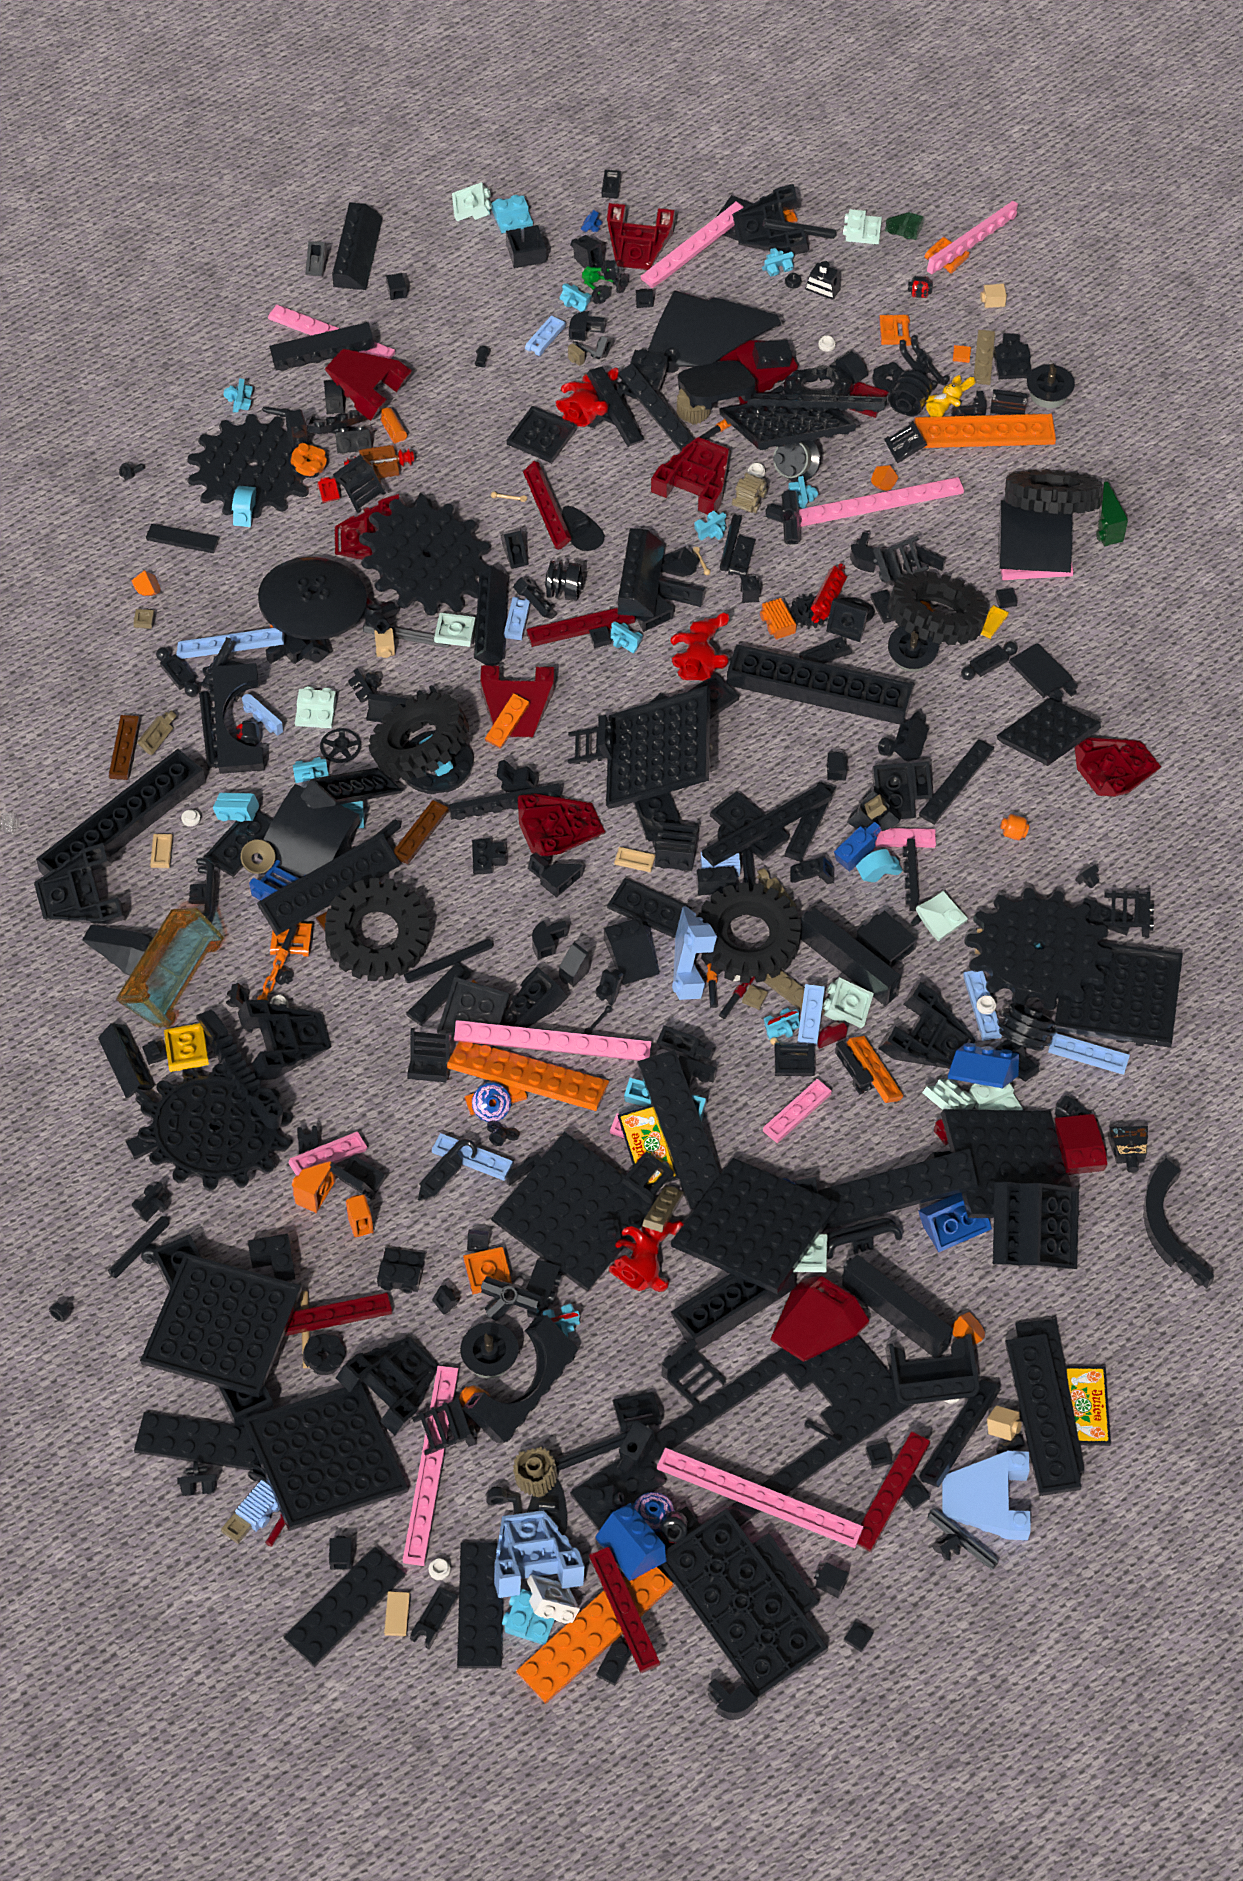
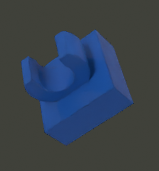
[581,210,602,232]

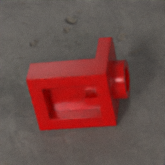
[317,477,340,503]

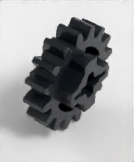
[790,593,829,629]

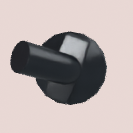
[119,463,144,480]

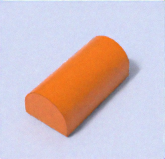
[381,408,407,443]

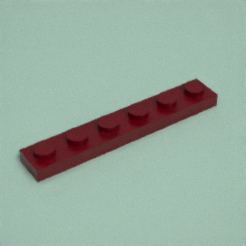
[523,461,572,550]
[526,608,635,647]
[283,1293,392,1337]
[857,1431,930,1552]
[589,1547,661,1674]

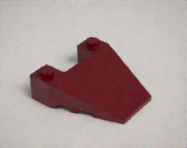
[607,203,675,270]
[719,340,798,404]
[324,349,412,421]
[651,437,729,515]
[334,494,407,560]
[480,665,554,737]

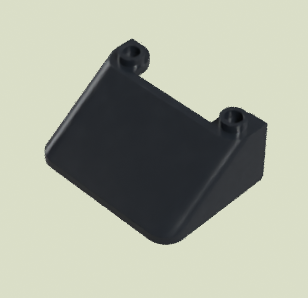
[885,1334,979,1405]

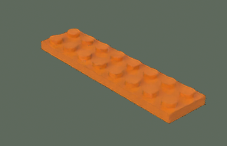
[914,414,1056,448]
[447,1042,609,1111]
[516,1567,674,1704]

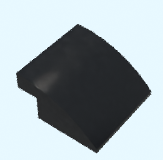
[998,500,1072,573]
[257,784,360,878]
[993,1182,1079,1269]

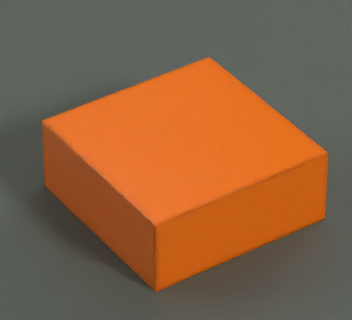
[953,345,971,363]

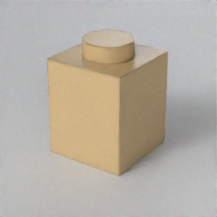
[980,284,1007,308]
[374,628,395,658]
[987,1406,1022,1441]

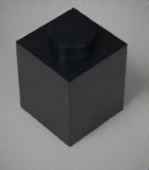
[386,273,407,300]
[329,1536,352,1570]
[814,1562,849,1599]

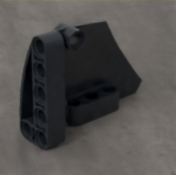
[648,290,781,373]

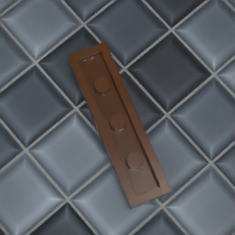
[109,715,140,780]
[393,800,449,865]

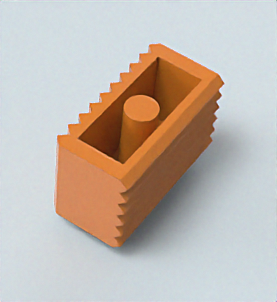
[760,598,796,639]
[346,1195,374,1238]

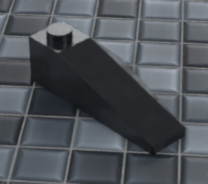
[82,925,160,980]
[501,967,568,1028]

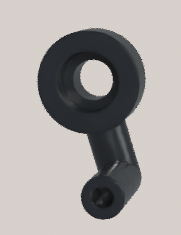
[486,1486,522,1515]

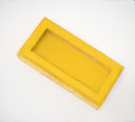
[981,605,1009,639]

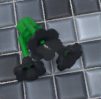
[582,260,629,304]

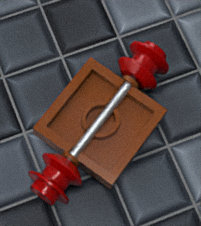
[344,445,414,480]

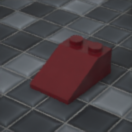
[1054,1114,1108,1175]

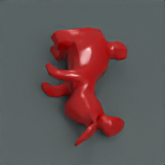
[555,367,619,427]
[670,612,729,681]
[609,1221,684,1292]

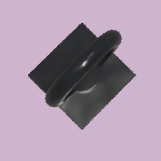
[826,597,875,642]

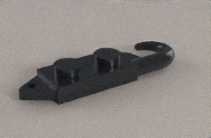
[418,1139,477,1201]

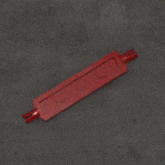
[810,564,847,623]

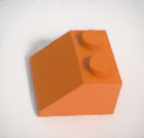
[292,1161,336,1213]

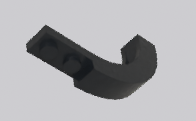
[1143,1158,1215,1289]

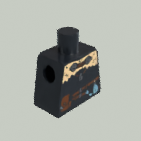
[1108,1126,1148,1173]

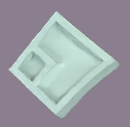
[916,891,968,941]

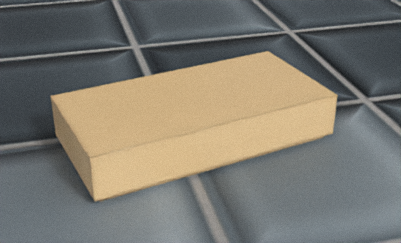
[150,834,173,868]
[614,847,655,872]
[384,1592,410,1636]

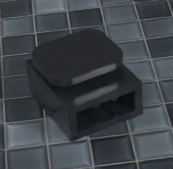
[856,910,917,968]

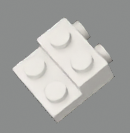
[527,1574,580,1623]

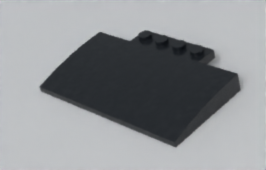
[661,1508,828,1699]

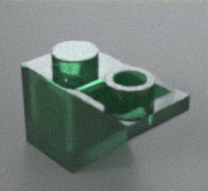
[885,212,924,240]

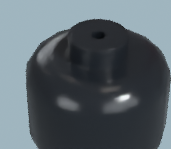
[275,966,294,985]
[141,1244,159,1264]

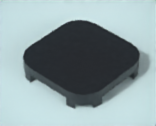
[677,360,756,410]

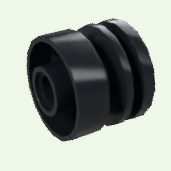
[888,370,932,417]
[545,560,583,601]

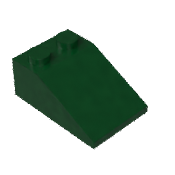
[1096,481,1128,547]

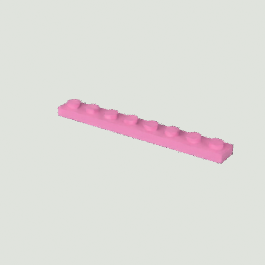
[927,201,1018,274]
[641,202,743,288]
[268,305,395,359]

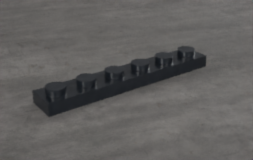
[618,364,694,452]
[919,739,994,825]
[449,783,561,820]
[919,1379,1001,1488]

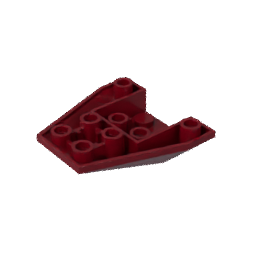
[1074,738,1161,797]
[518,794,605,856]
[770,1276,870,1362]

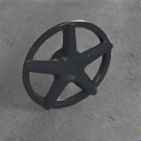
[320,728,361,763]

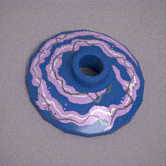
[472,1083,511,1122]
[633,1492,675,1533]

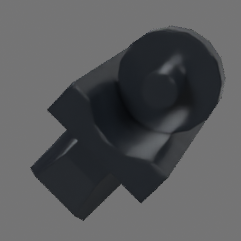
[348,668,380,703]
[595,969,623,1006]
[132,1182,169,1223]
[177,1461,217,1496]

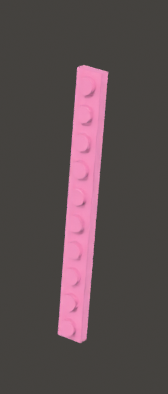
[799,477,964,527]
[454,1021,651,1061]
[403,1366,458,1566]
[657,1448,863,1548]

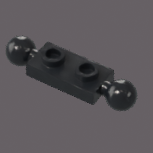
[961,641,1018,681]
[156,647,199,697]

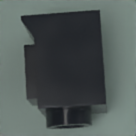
[740,576,760,603]
[827,752,847,781]

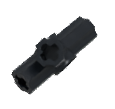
[765,490,802,545]
[363,598,398,634]
[481,1275,544,1321]

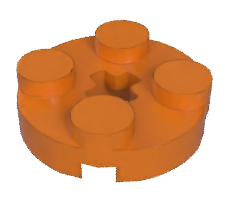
[291,443,326,476]

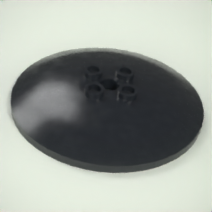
[258,557,367,640]

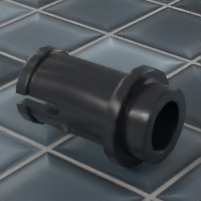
[475,346,490,368]
[996,1435,1024,1454]

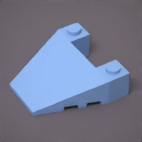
[672,906,717,1000]
[942,1451,1030,1540]
[494,1510,584,1598]

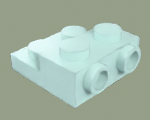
[452,182,492,221]
[843,209,882,244]
[434,613,475,647]
[295,687,336,728]
[822,977,874,1028]
[922,1079,976,1110]
[969,1083,1023,1110]
[794,1234,827,1272]

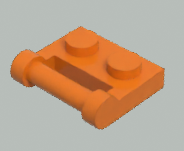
[924,237,969,274]
[879,315,911,346]
[270,923,312,957]

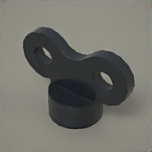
[487,1121,520,1146]

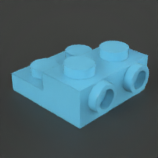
[492,195,533,234]
[502,1588,555,1645]

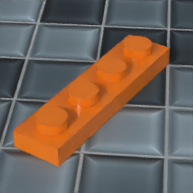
[846,1036,903,1103]

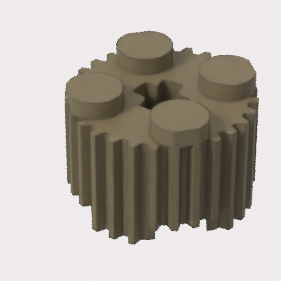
[677,389,711,425]
[732,473,768,513]
[513,1447,558,1497]

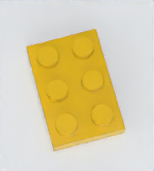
[164,1023,209,1072]

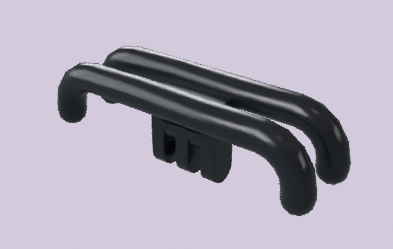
[899,335,949,390]
[189,858,216,931]
[827,1218,903,1259]

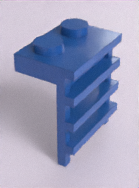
[249,860,305,900]

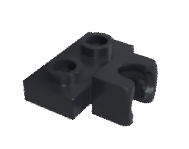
[472,838,507,875]

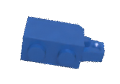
[834,822,881,872]

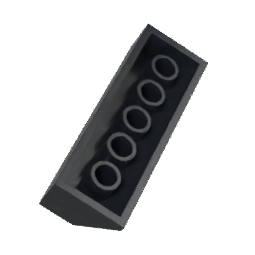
[332,202,383,290]
[618,528,665,617]
[300,767,403,809]
[671,1273,795,1352]

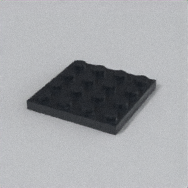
[997,698,1101,766]

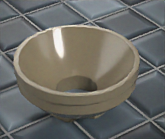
[240,840,275,874]

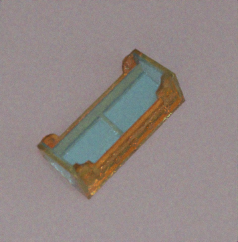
[116,908,224,1028]

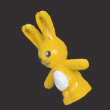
[926,375,976,417]

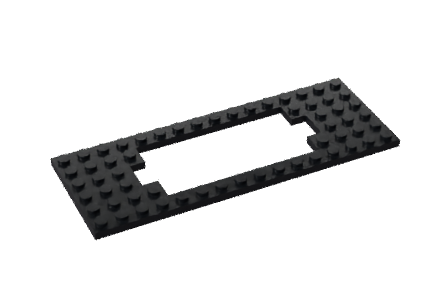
[570,1336,914,1577]

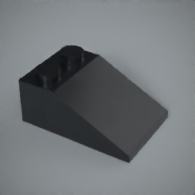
[872,763,916,820]
[604,917,659,985]

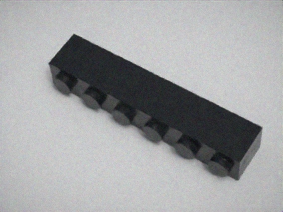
[269,322,375,371]
[474,565,507,666]

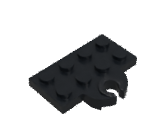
[710,791,789,861]

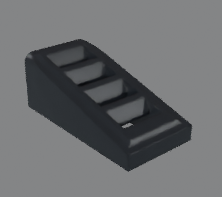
[1054,1095,1099,1122]

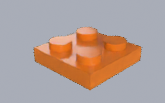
[463,1247,512,1295]

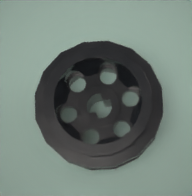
[997,1003,1057,1051]

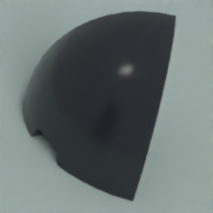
[847,785,900,831]

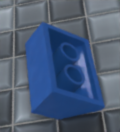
[948,1043,1019,1089]
[918,1193,992,1252]
[595,1503,666,1581]

